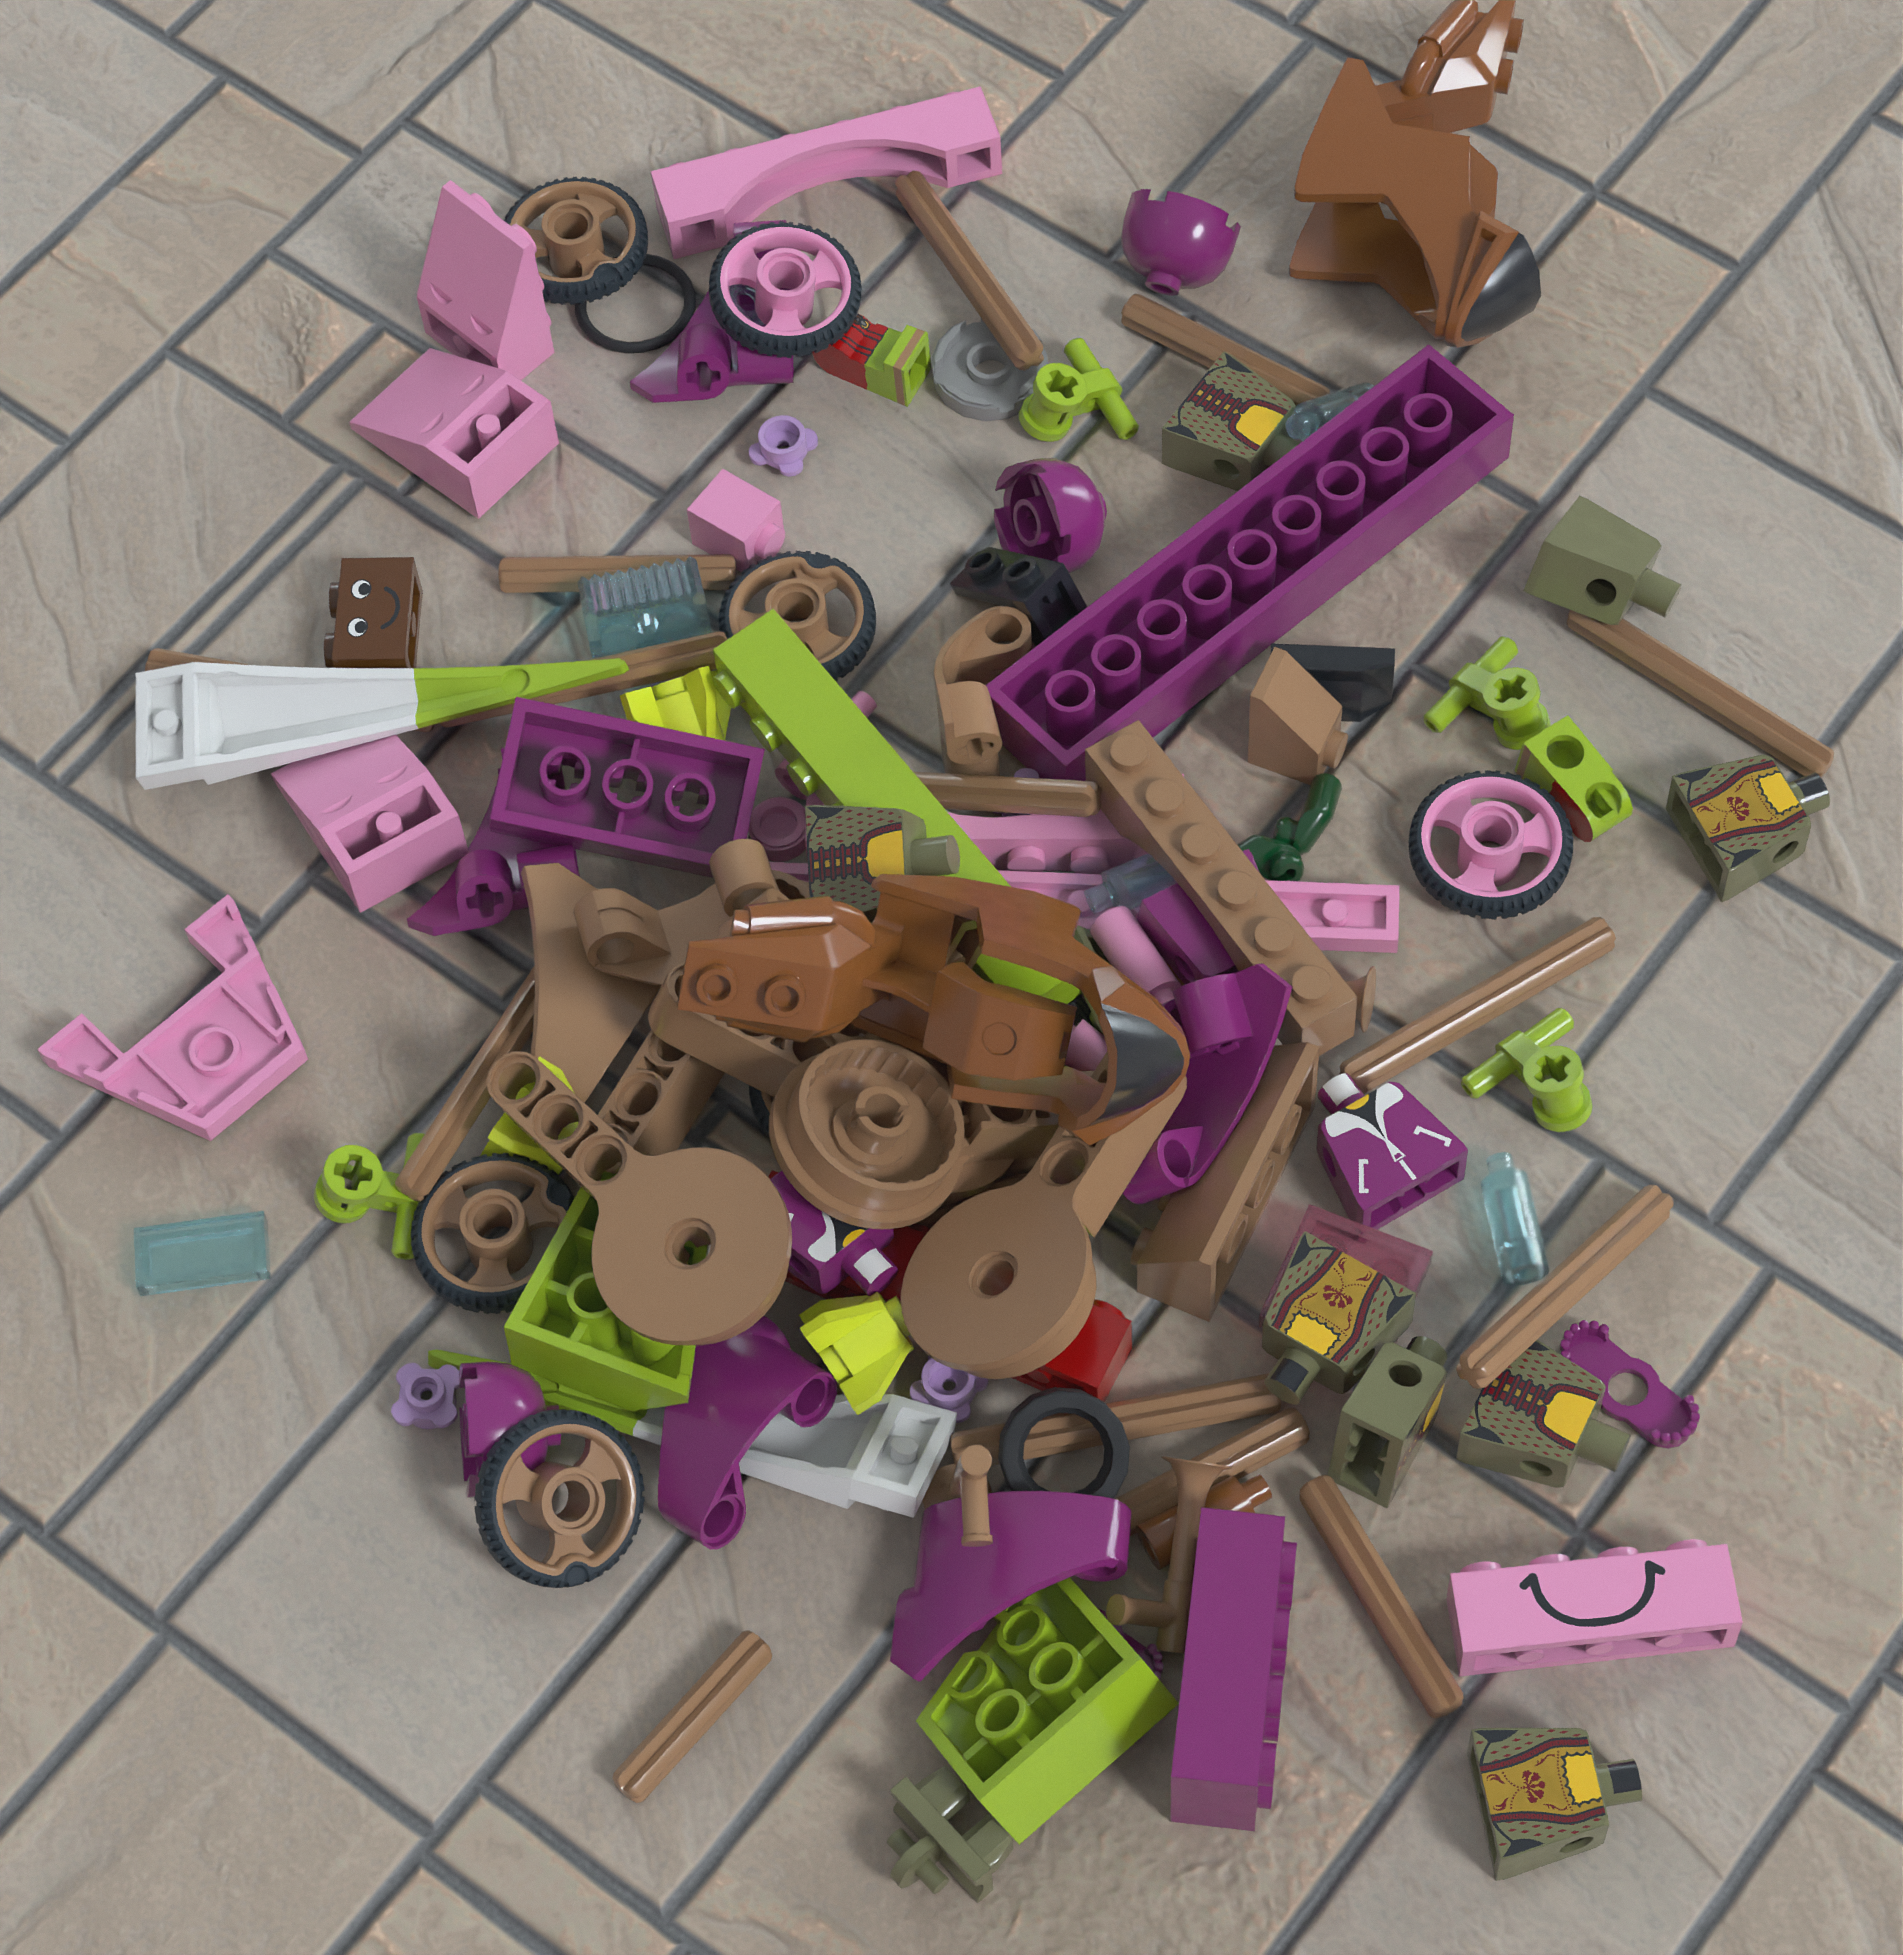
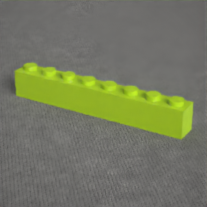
[713,609,1082,1004]

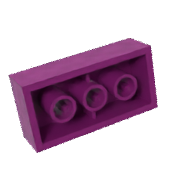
[490,697,765,878]
[1171,1507,1297,1832]

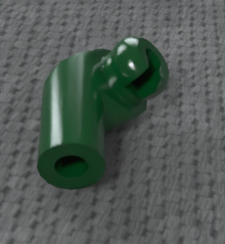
[1273,773,1342,855]
[1237,834,1304,882]

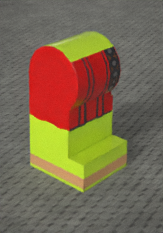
[812,314,932,407]
[1514,715,1633,842]

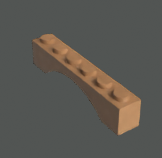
[1085,720,1357,1056]

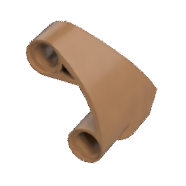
[934,606,1032,776]
[573,839,789,986]
[521,863,661,1103]

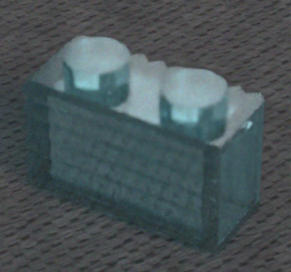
[577,556,712,659]

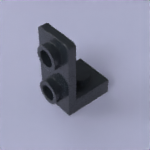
[950,547,1088,647]

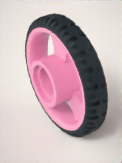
[709,221,862,358]
[1408,770,1573,920]

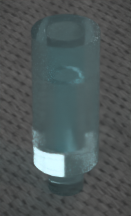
[1286,382,1375,441]
[1084,853,1177,914]
[1481,1152,1550,1285]

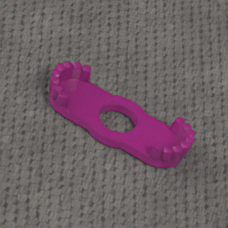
[1560,1320,1700,1449]

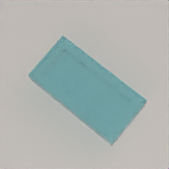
[134,1211,271,1296]

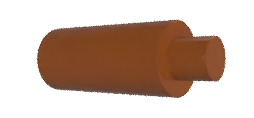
[1136,1474,1272,1570]

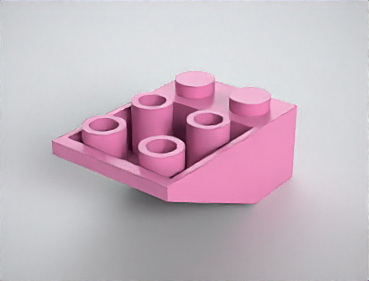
[417,180,555,380]
[349,348,559,519]
[271,735,469,913]

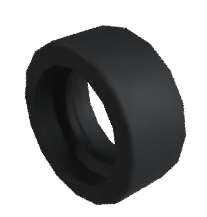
[998,1387,1130,1499]

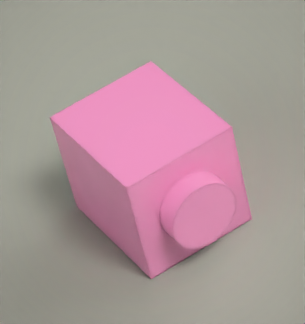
[687,469,785,572]

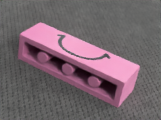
[1446,1539,1743,1677]

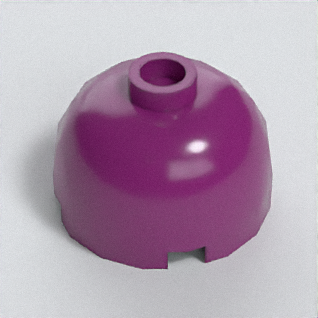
[1121,189,1241,296]
[994,458,1107,573]
[459,1362,561,1498]

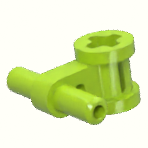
[1019,338,1139,442]
[1423,636,1551,750]
[1461,1008,1593,1132]
[314,1133,425,1260]

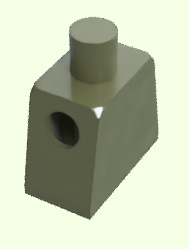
[1523,496,1682,625]

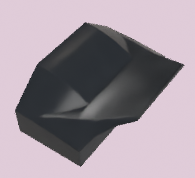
[1270,643,1395,722]

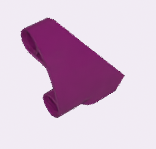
[630,220,794,403]
[407,747,580,936]
[1123,963,1293,1204]
[658,1316,837,1550]
[890,1491,1132,1682]

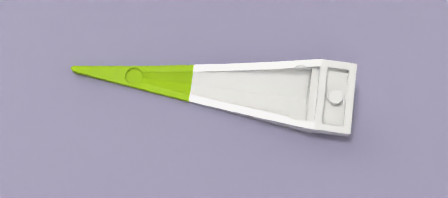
[135,658,630,790]
[428,1349,957,1518]

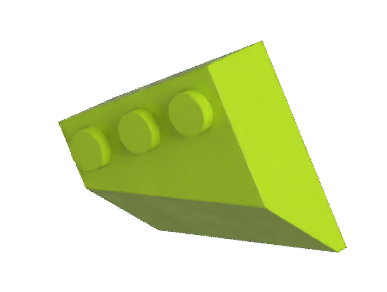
[504,1171,709,1411]
[916,1577,1179,1845]

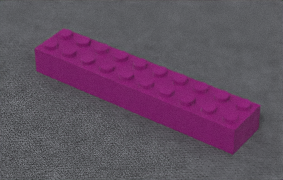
[986,344,1514,781]

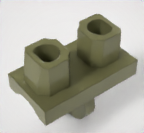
[887,1766,1013,1903]

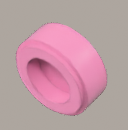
[748,797,806,862]

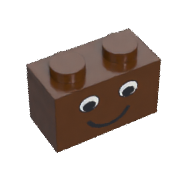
[324,557,423,668]

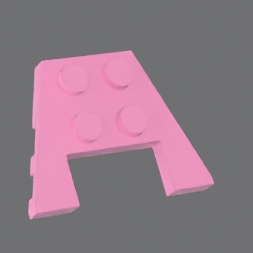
[37,894,308,1141]

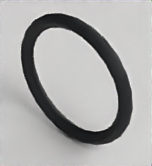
[575,254,696,354]

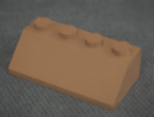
[1130,1042,1320,1322]

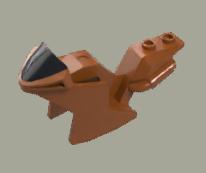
[1289,0,1541,348]
[677,874,1190,1146]

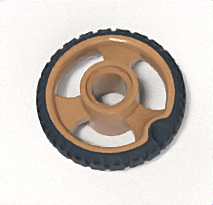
[504,177,648,305]
[719,551,876,681]
[411,1153,574,1314]
[474,1409,645,1588]

